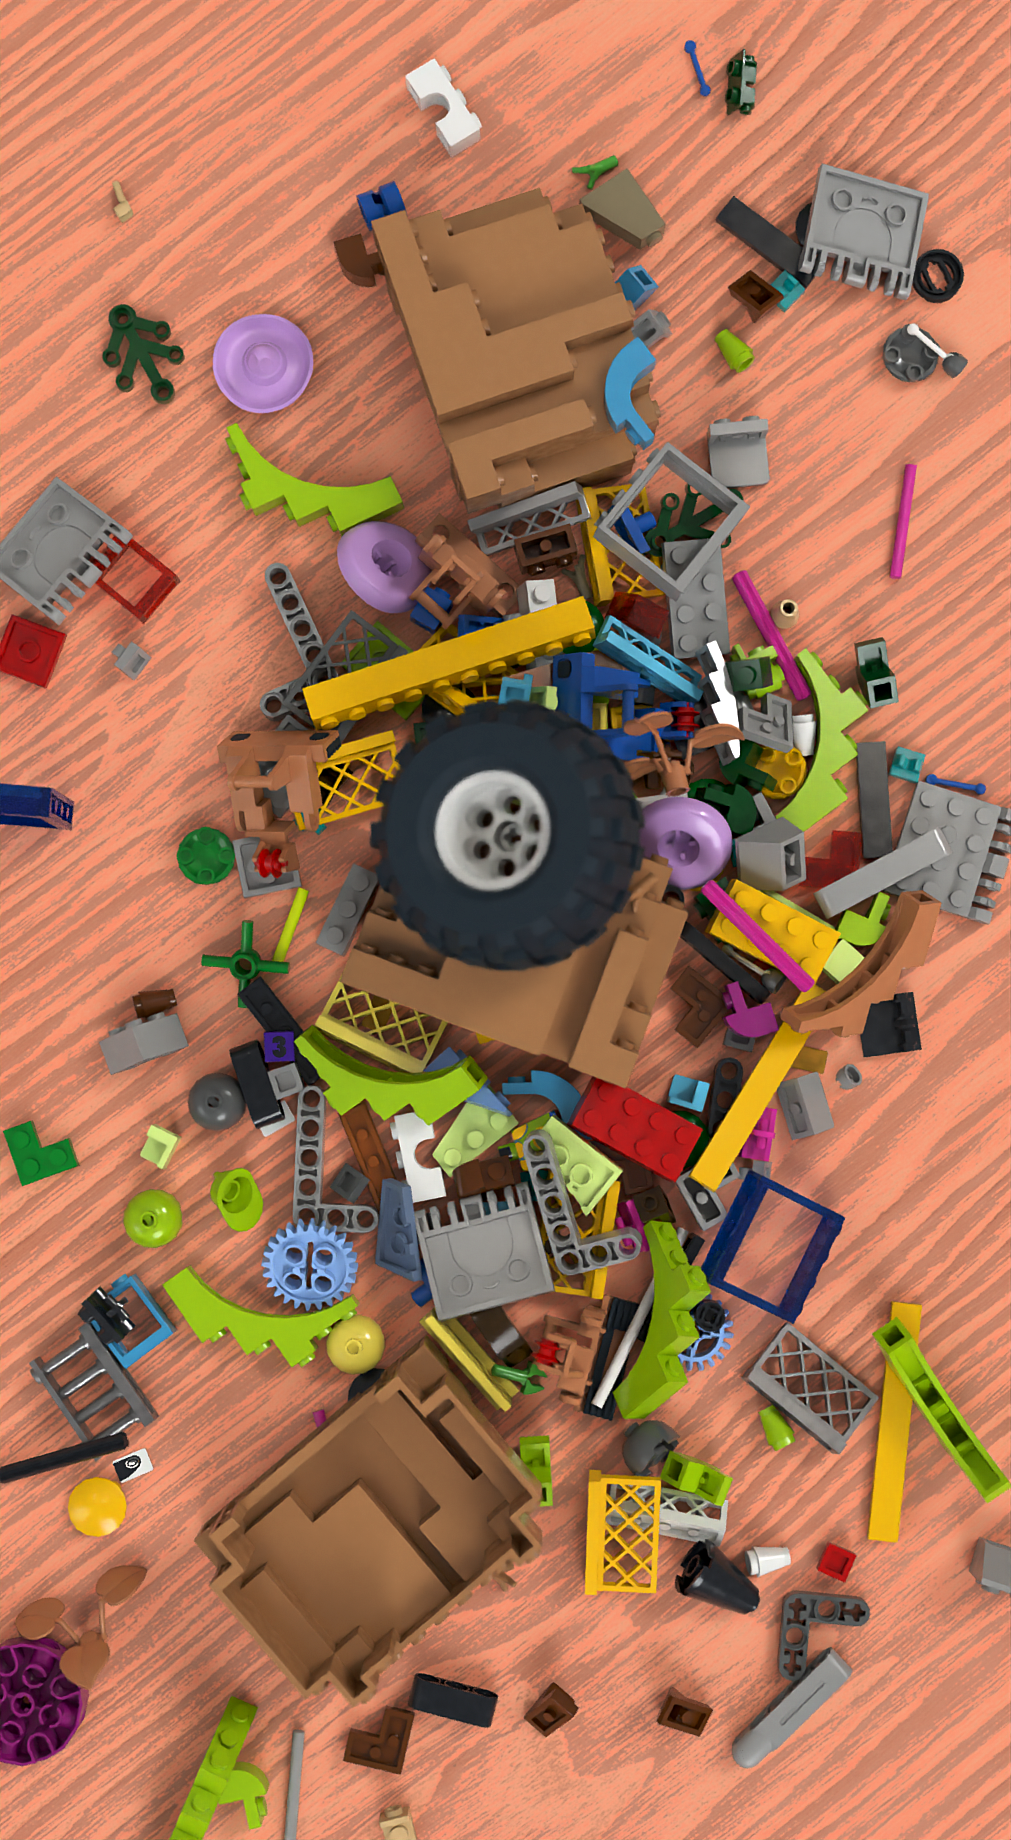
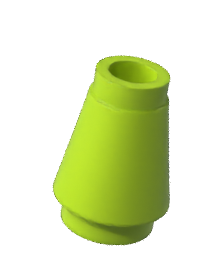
[715,329,755,373]
[758,1404,796,1451]

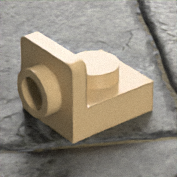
[379,1805,417,1840]

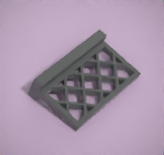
[281,610,408,742]

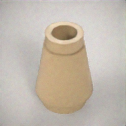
[771,599,799,629]

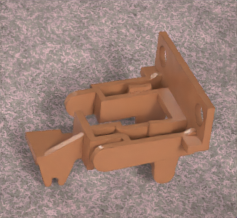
[409,513,520,630]

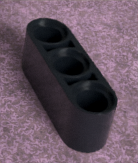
[229,1039,285,1129]
[706,1058,743,1138]
[408,1673,499,1728]

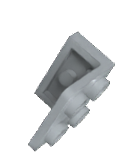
[707,416,770,488]

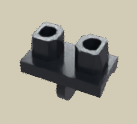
[78,1286,135,1345]

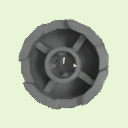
[188,1073,247,1131]
[622,1420,680,1476]

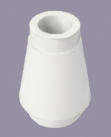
[792,714,817,756]
[745,1547,791,1577]

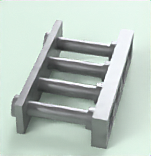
[29,1323,159,1461]

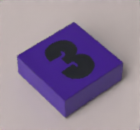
[264,1031,295,1062]

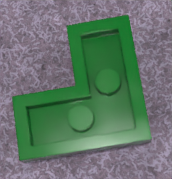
[3,1121,80,1186]

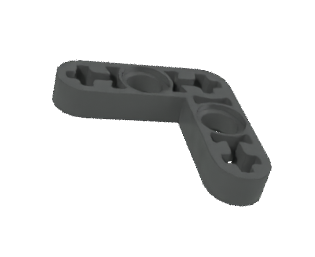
[777,1590,870,1681]

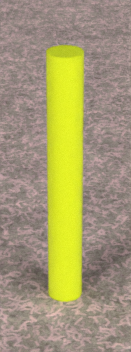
[272,887,309,962]

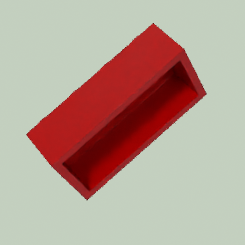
[567,1076,703,1182]

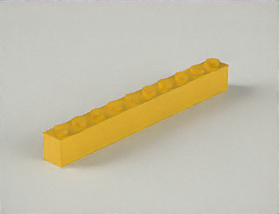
[302,596,596,730]

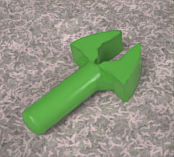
[491,1361,547,1395]

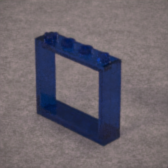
[0,783,74,830]
[701,1169,846,1324]

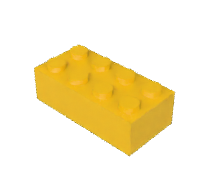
[705,879,841,986]

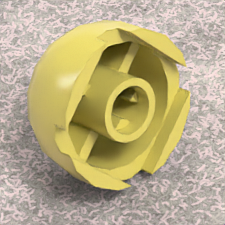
[326,1314,385,1375]

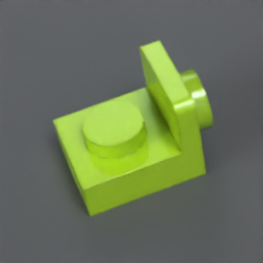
[730,643,778,662]

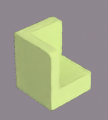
[822,939,865,984]
[140,1124,182,1169]

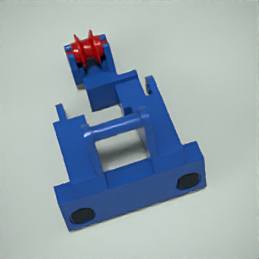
[552,652,700,763]

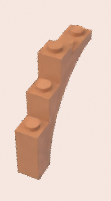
[781,890,942,1038]

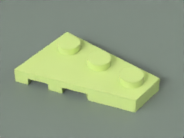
[432,1085,519,1178]
[535,1114,623,1217]

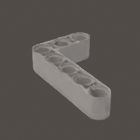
[260,563,338,721]
[293,1085,379,1233]
[523,1129,642,1275]

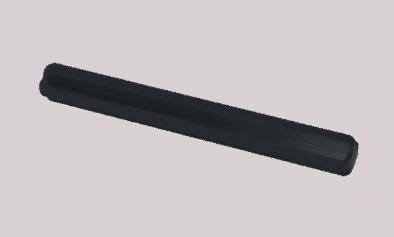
[0,1432,129,1484]

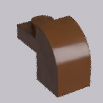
[334,233,385,287]
[452,1155,516,1206]

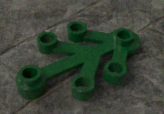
[102,304,185,404]
[645,483,743,557]

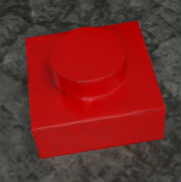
[816,1541,857,1583]

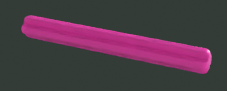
[732,570,811,701]
[701,880,815,992]

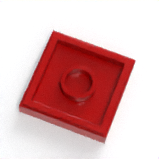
[0,614,67,689]

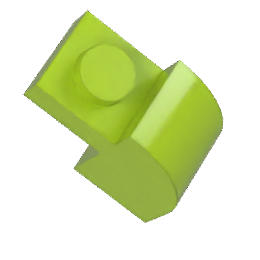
[835,892,891,947]
[519,1435,553,1507]
[660,1450,733,1506]
[219,1762,269,1830]

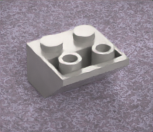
[735,817,806,891]
[969,1537,1011,1598]

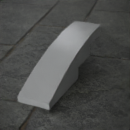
[695,640,740,766]

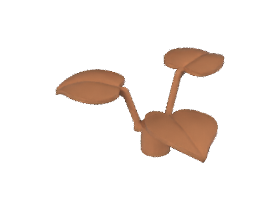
[623,711,745,797]
[15,1565,147,1690]

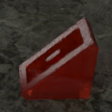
[605,591,670,639]

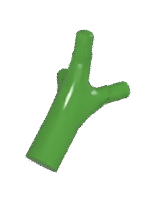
[572,155,619,189]

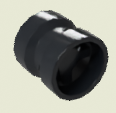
[693,1299,726,1332]

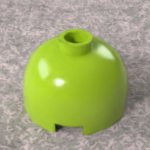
[123,1189,183,1248]

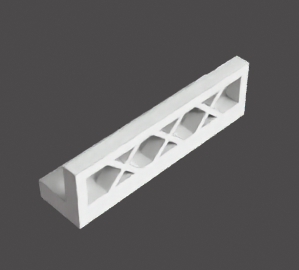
[605,1484,728,1547]

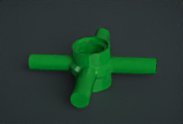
[201,920,290,1008]

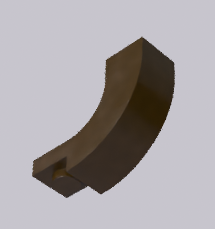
[470,1306,534,1368]

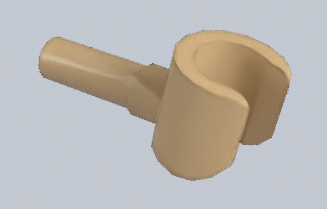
[112,181,134,223]

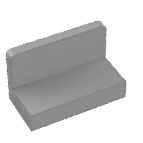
[777,1072,834,1140]

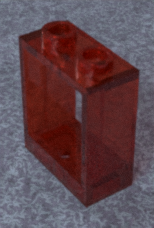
[91,536,180,625]

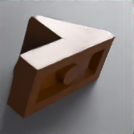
[728,270,784,323]
[524,1682,579,1737]
[656,1687,713,1737]

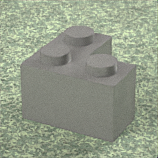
[99,1012,189,1075]
[675,1163,740,1231]

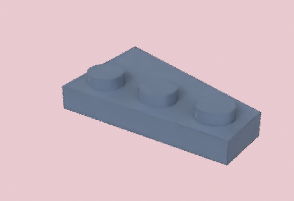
[375,1178,422,1282]

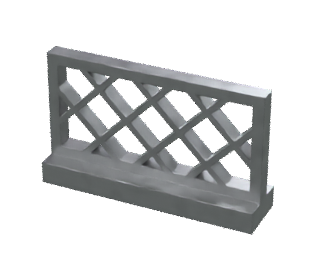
[741,1322,879,1454]

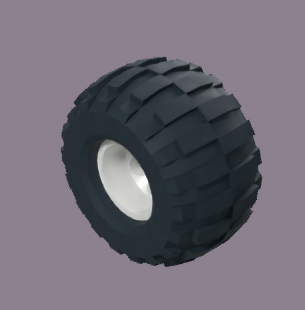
[370,699,645,971]

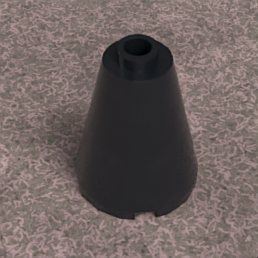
[675,1539,760,1615]

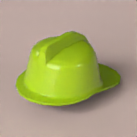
[210,1168,263,1232]

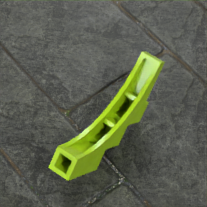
[225,423,404,537]
[775,648,868,832]
[294,1025,488,1126]
[613,1221,711,1419]
[162,1265,360,1367]
[872,1317,1011,1504]
[169,1696,258,1840]

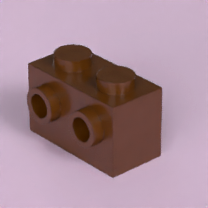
[514,523,578,576]

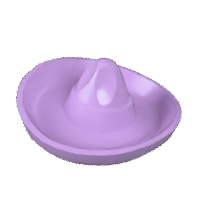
[213,314,313,413]
[337,521,432,613]
[640,797,732,890]

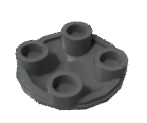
[883,324,940,383]

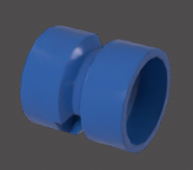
[356,181,407,231]

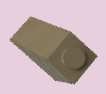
[579,169,666,250]

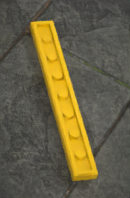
[689,985,826,1192]
[867,1301,922,1543]

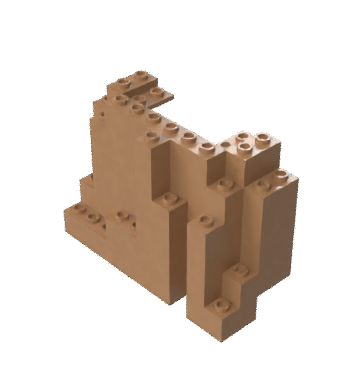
[371,188,661,514]
[340,803,689,1088]
[194,1335,542,1707]

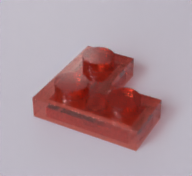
[798,830,862,888]

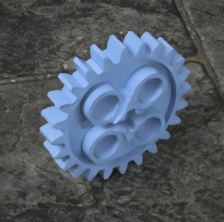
[261,1218,358,1311]

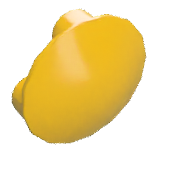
[755,745,807,799]
[68,1477,127,1537]

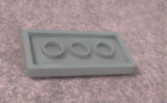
[661,539,730,659]

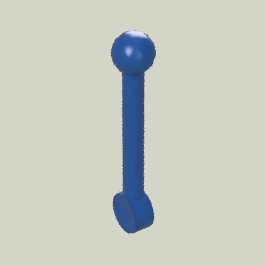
[684,40,711,96]
[925,774,986,795]

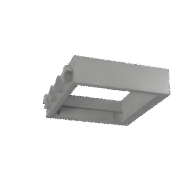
[593,442,750,602]

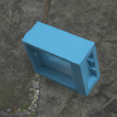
[91,1274,177,1369]

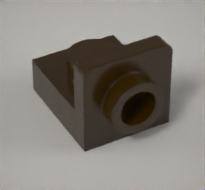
[633,1186,677,1224]

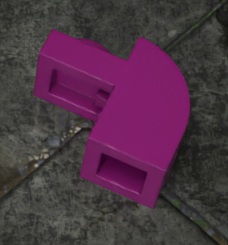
[722,981,779,1038]

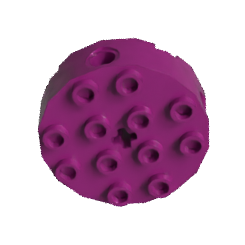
[0,1637,89,1766]

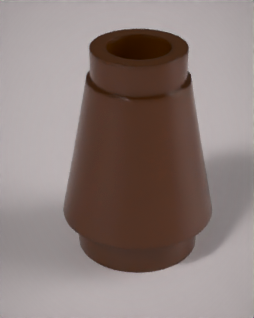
[132,989,177,1020]

